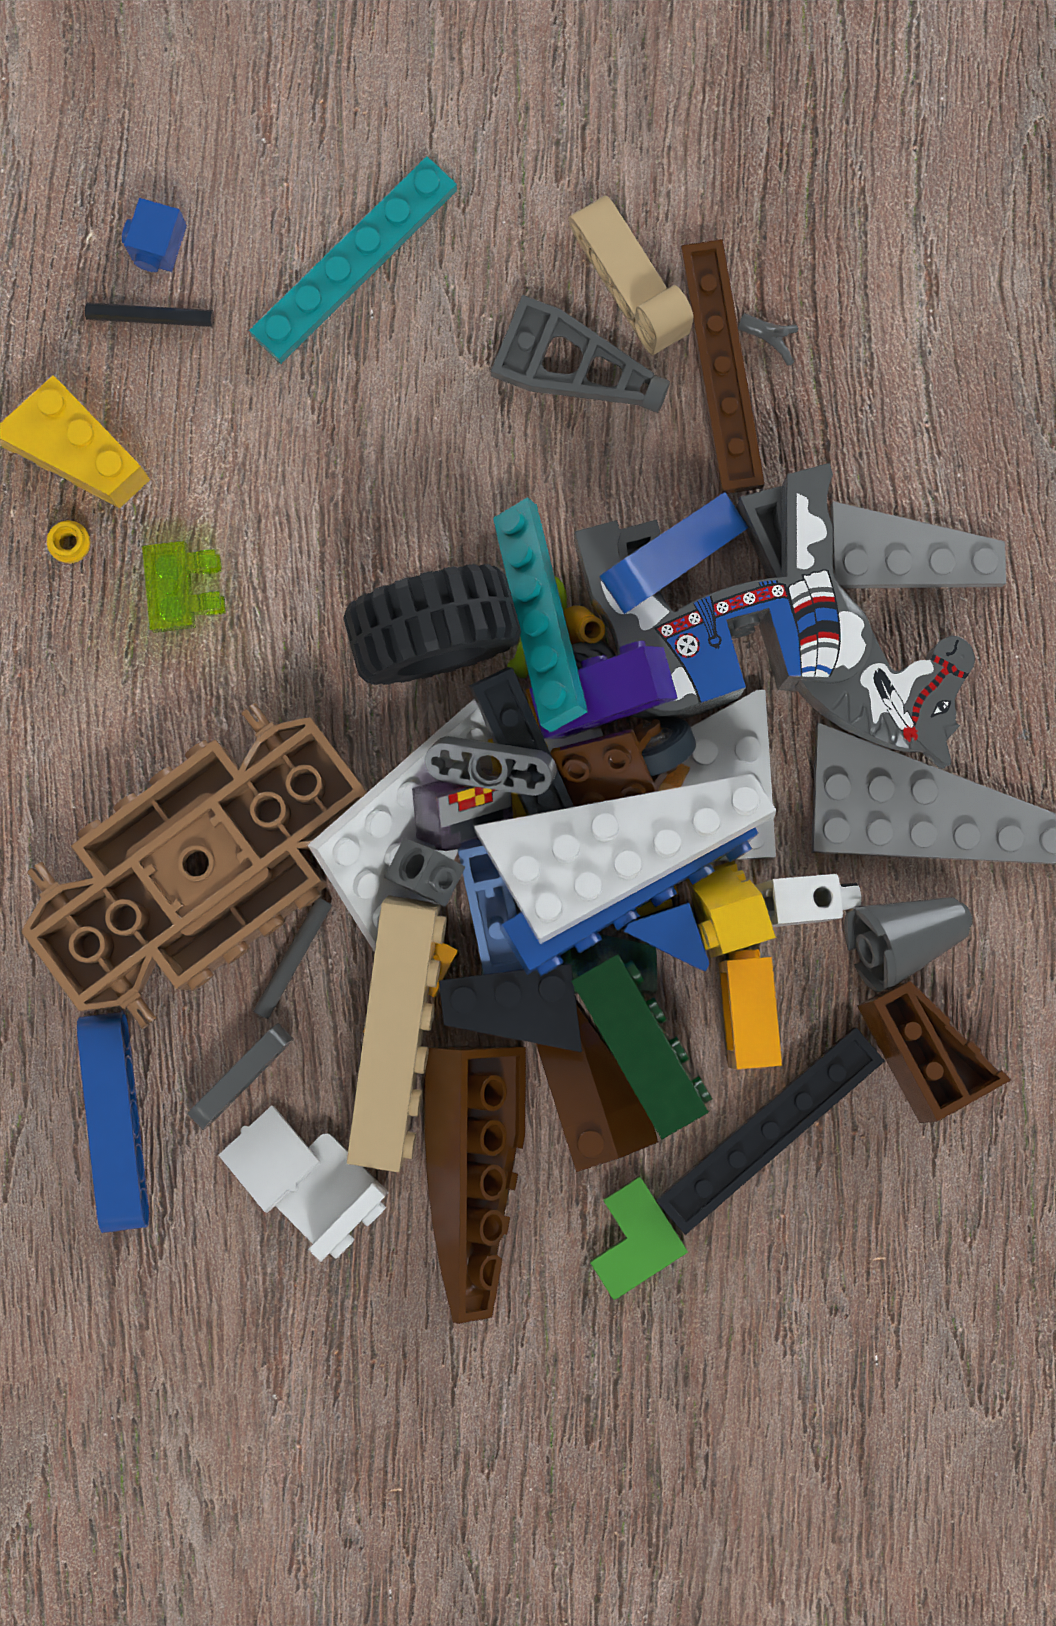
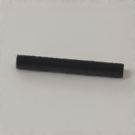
[85,303,214,327]

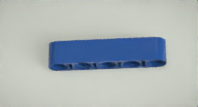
[599,492,749,614]
[77,1011,149,1233]

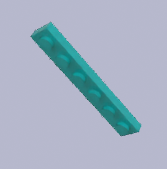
[249,156,457,364]
[493,497,588,732]

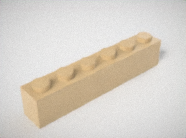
[347,895,446,1172]

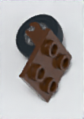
[550,718,696,807]

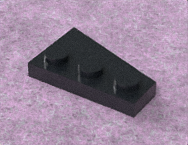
[439,964,582,1052]

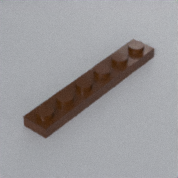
[680,239,765,494]

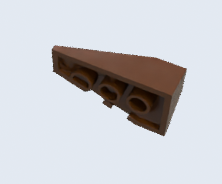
[536,1005,659,1172]

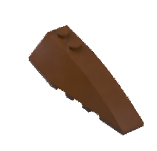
[425,1046,526,1324]

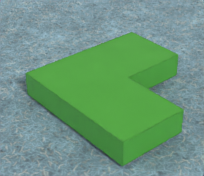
[590,1175,688,1300]

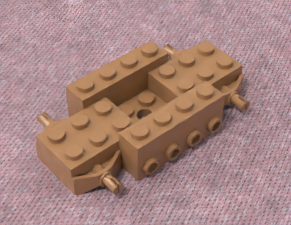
[21,703,367,1029]

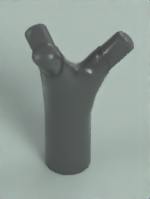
[738,313,798,366]

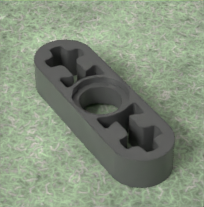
[425,736,557,796]
[187,1023,294,1130]

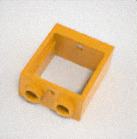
[718,949,782,1069]

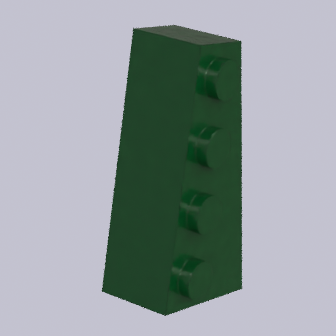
[571,954,713,1139]

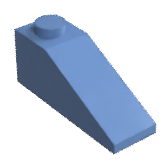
[456,837,523,974]

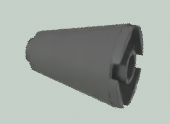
[844,897,972,992]

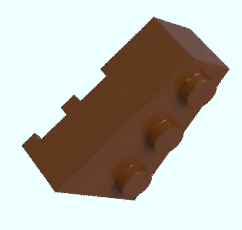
[857,981,1012,1123]

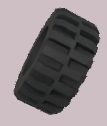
[343,564,521,685]

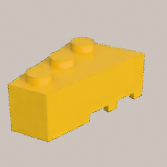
[686,861,776,958]

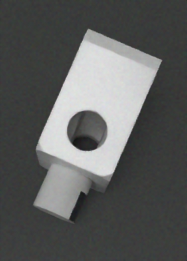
[755,874,861,927]

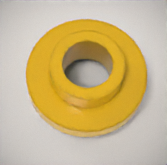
[46,520,91,564]

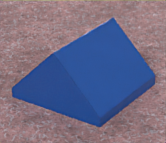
[622,903,710,972]

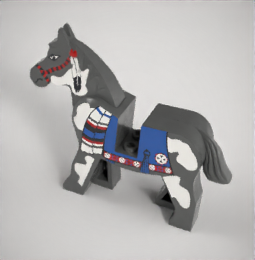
[571,463,975,769]

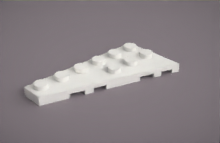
[474,774,776,944]

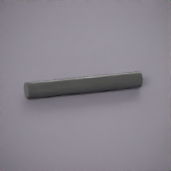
[253,898,332,1019]

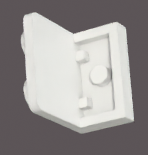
[275,1133,388,1262]

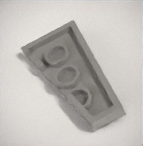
[830,501,1006,589]

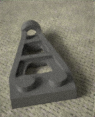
[491,295,670,413]

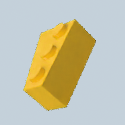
[0,375,150,508]

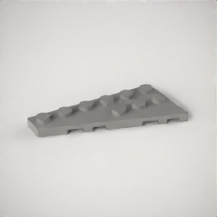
[811,723,1056,865]

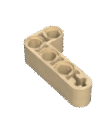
[568,195,694,355]

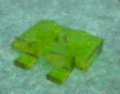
[142,541,226,633]

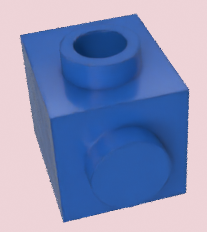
[122,198,187,272]

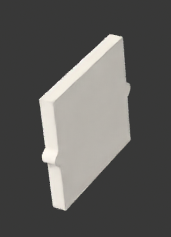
[219,1105,321,1213]

